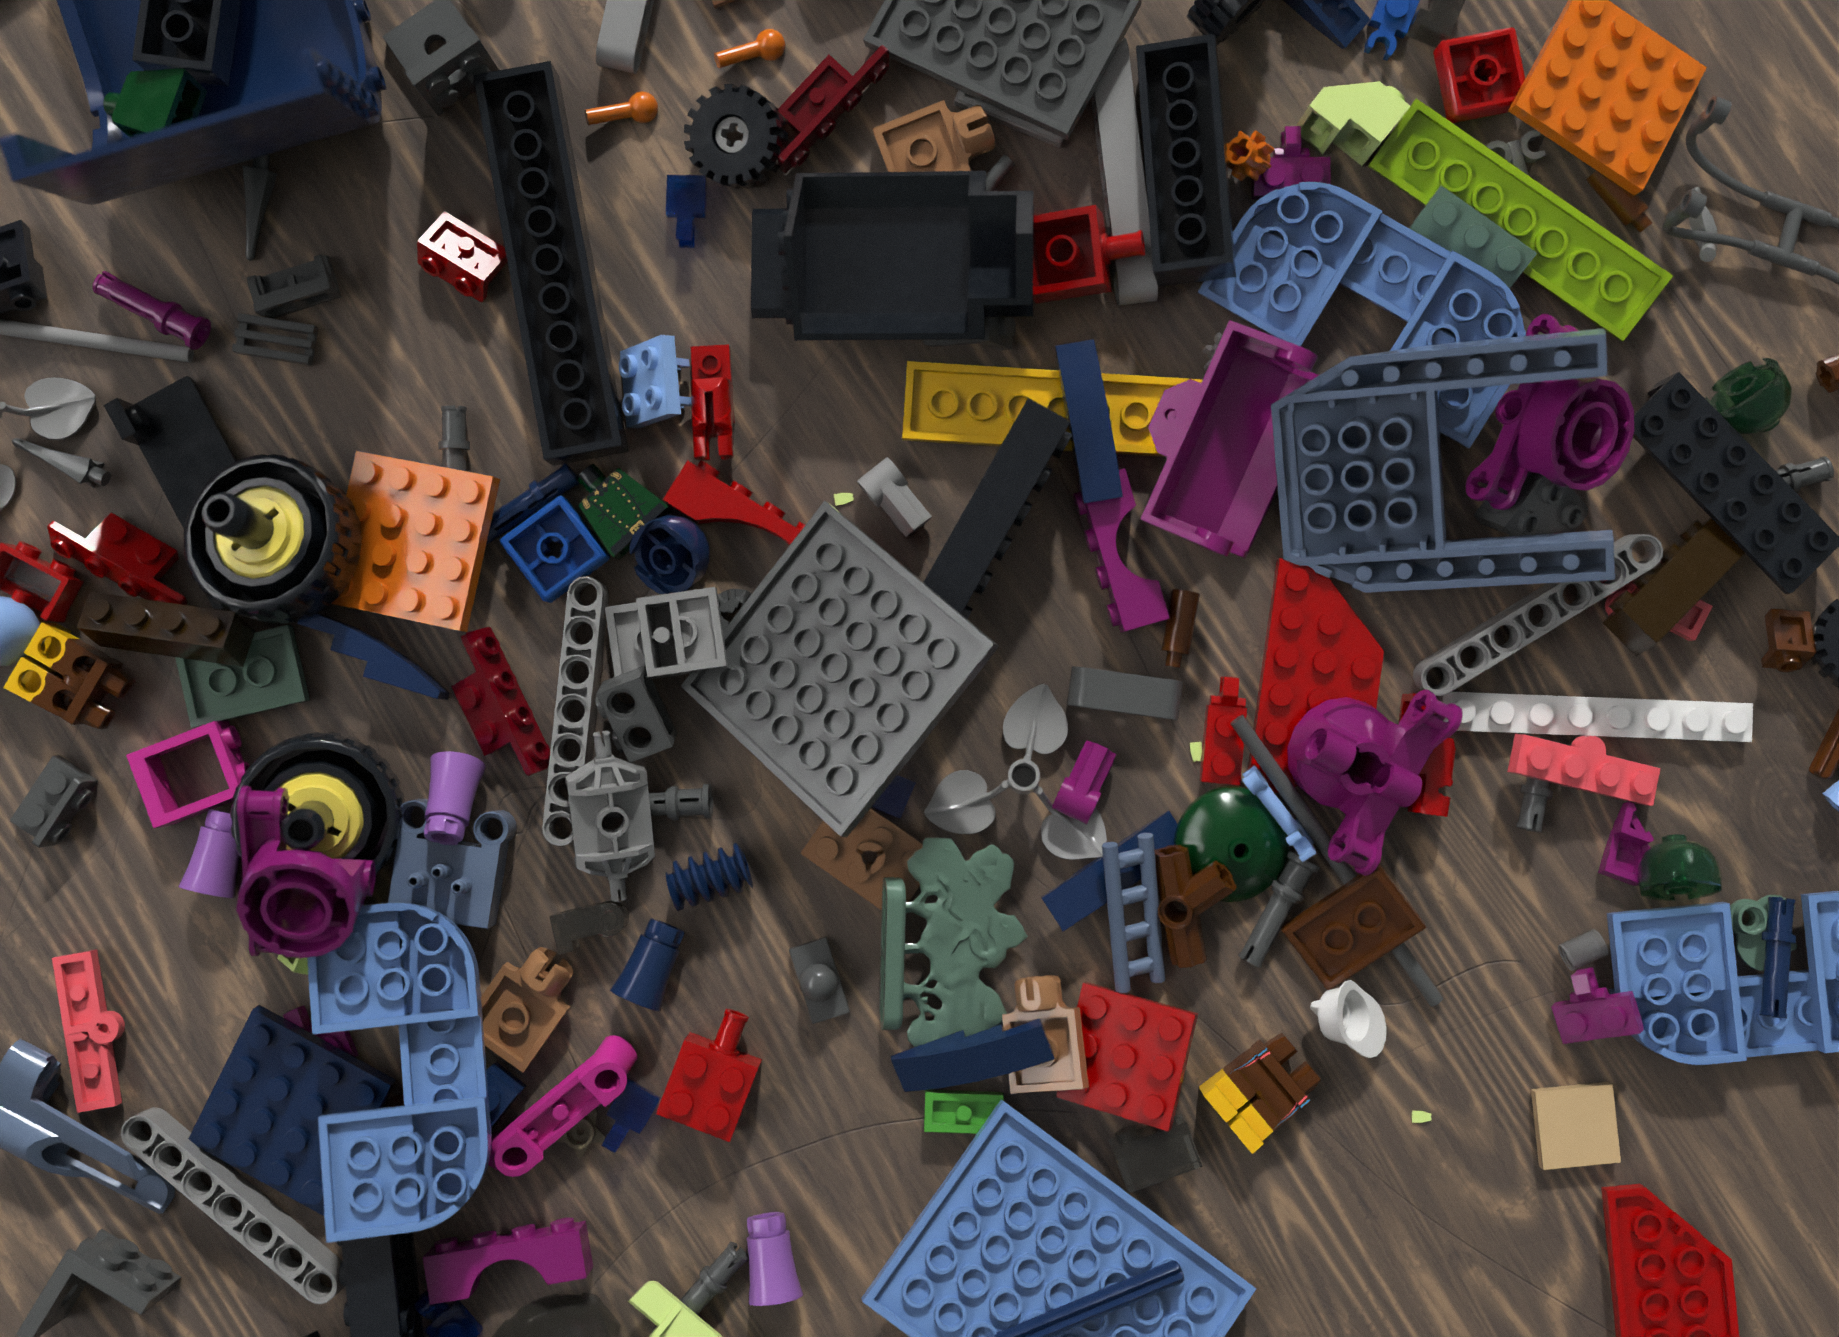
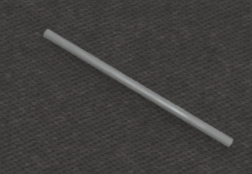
[0,319,194,363]

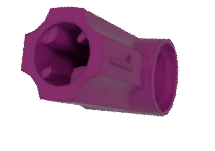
[1051,740,1116,825]

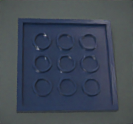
[188,1005,396,1216]

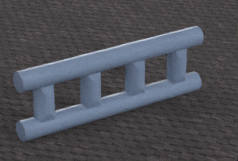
[1102,833,1165,993]

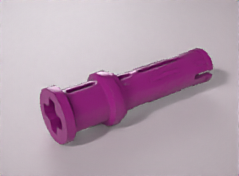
[92,271,211,350]

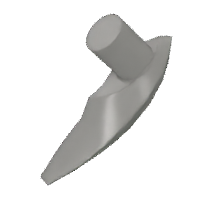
[1689,187,1718,262]

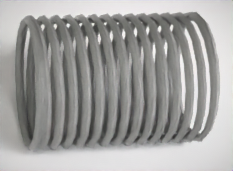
[1558,929,1608,971]

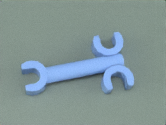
[1242,765,1317,862]

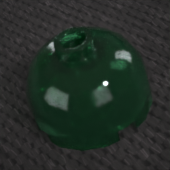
[1705,358,1792,434]
[1637,834,1722,901]

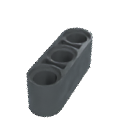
[1067,666,1183,720]

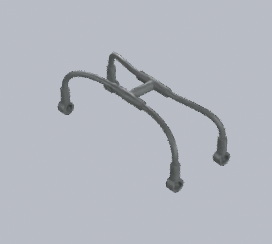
[1662,96,1839,285]

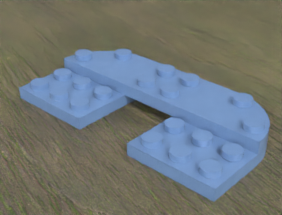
[1198,182,1526,449]
[1607,891,1839,1065]
[307,903,492,1243]

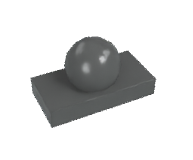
[789,936,850,1024]

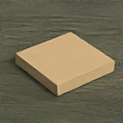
[1531,1082,1621,1170]

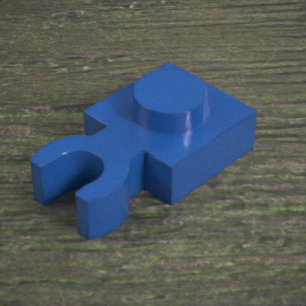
[1364,0,1420,61]

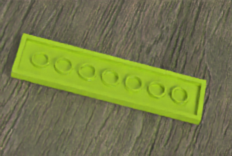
[1367,98,1673,341]

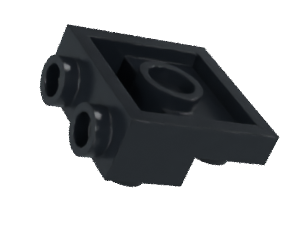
[0,220,47,314]

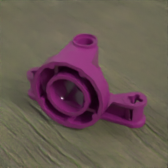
[1465,314,1635,510]
[1287,689,1463,876]
[236,786,376,958]

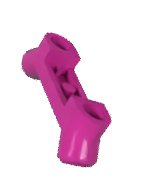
[489,1035,638,1177]

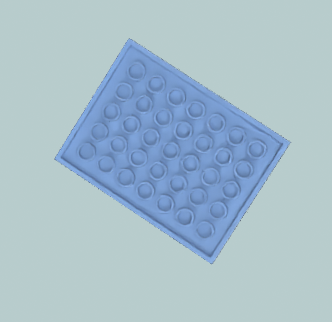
[861,1099,1256,1337]

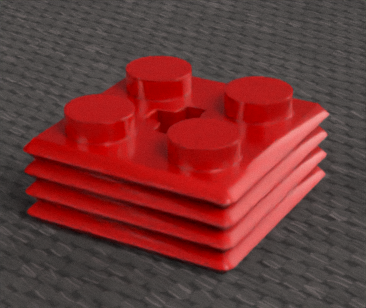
[1433,27,1525,123]

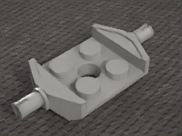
[565,731,655,902]

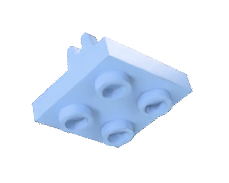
[619,335,692,428]

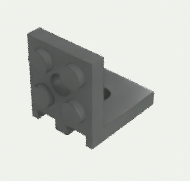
[382,0,499,116]
[16,1229,181,1337]

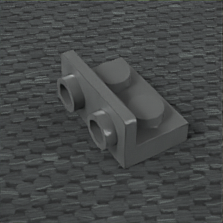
[10,755,98,848]

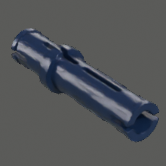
[486,463,580,546]
[1759,897,1796,1019]

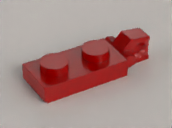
[1200,676,1247,785]

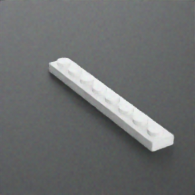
[1438,692,1753,742]

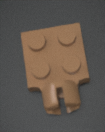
[872,100,995,172]
[481,947,573,1073]
[1002,975,1089,1094]

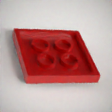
[1056,982,1198,1131]

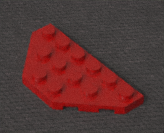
[1245,558,1384,793]
[1601,1184,1740,1337]

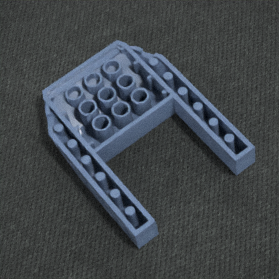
[1271,329,1615,593]

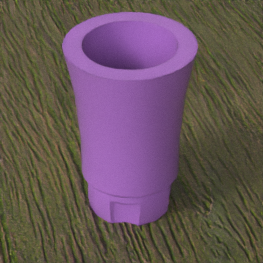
[424,751,486,845]
[178,809,240,898]
[747,1212,803,1306]

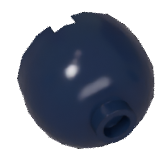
[629,515,710,594]

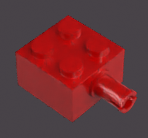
[1033,205,1146,304]
[656,1009,762,1142]

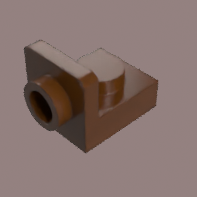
[1761,608,1816,672]

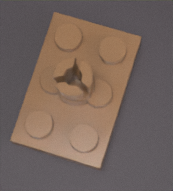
[800,807,923,910]

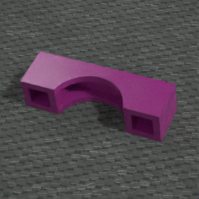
[1073,468,1170,633]
[423,1217,593,1305]

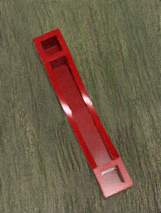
[663,460,805,545]

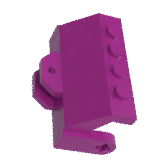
[1141,320,1319,559]

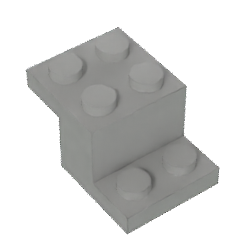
[605,587,728,679]

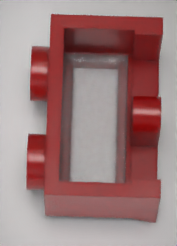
[0,541,84,623]

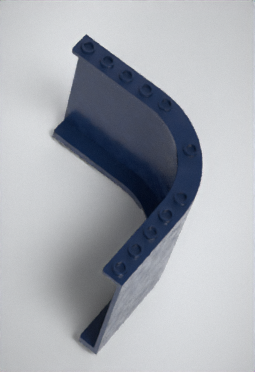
[0,0,386,205]

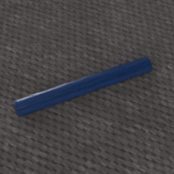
[995,1260,1184,1337]

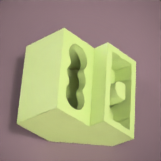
[1296,81,1411,166]

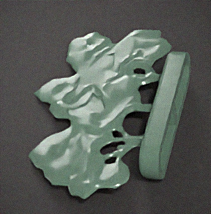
[879,838,1028,1047]

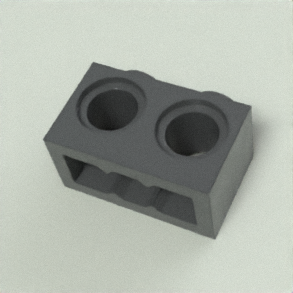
[595,665,678,763]

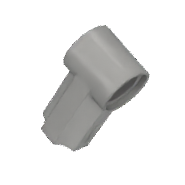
[857,457,932,538]

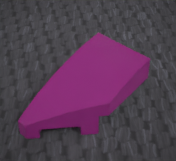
[1598,801,1654,886]

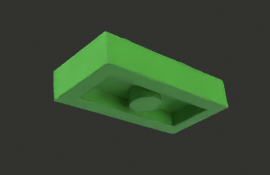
[924,1090,1004,1134]

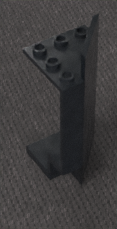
[751,171,1034,340]

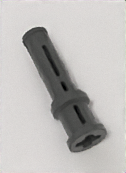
[603,784,713,821]
[1238,851,1321,968]

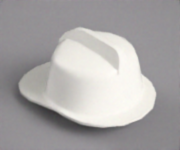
[1310,980,1387,1058]

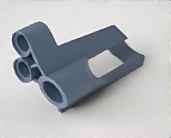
[0,1039,175,1214]

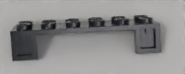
[1633,372,1839,594]
[103,376,239,611]

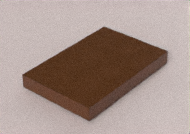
[1281,864,1426,991]

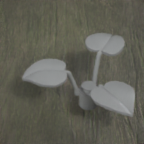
[0,377,96,512]
[924,684,1107,860]

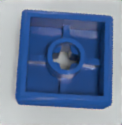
[500,495,610,603]

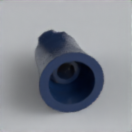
[610,918,685,1011]

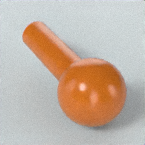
[714,29,785,68]
[585,91,658,125]

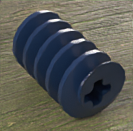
[666,843,753,911]

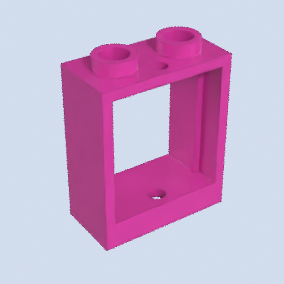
[126,721,250,828]

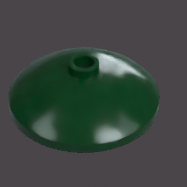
[1174,786,1289,902]

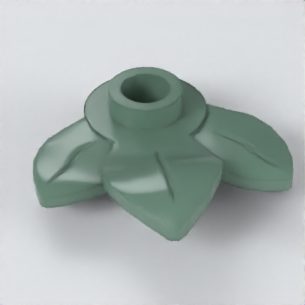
[1730,895,1797,971]

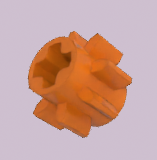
[1226,130,1274,181]

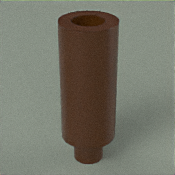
[1585,171,1653,233]
[1161,589,1200,668]

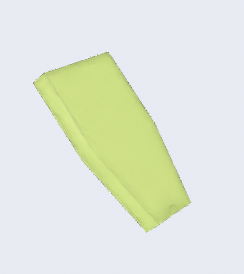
[834,493,854,506]
[1190,742,1202,762]
[1412,1110,1432,1123]

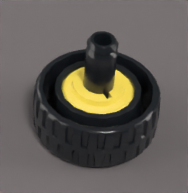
[183,454,362,624]
[230,732,405,874]

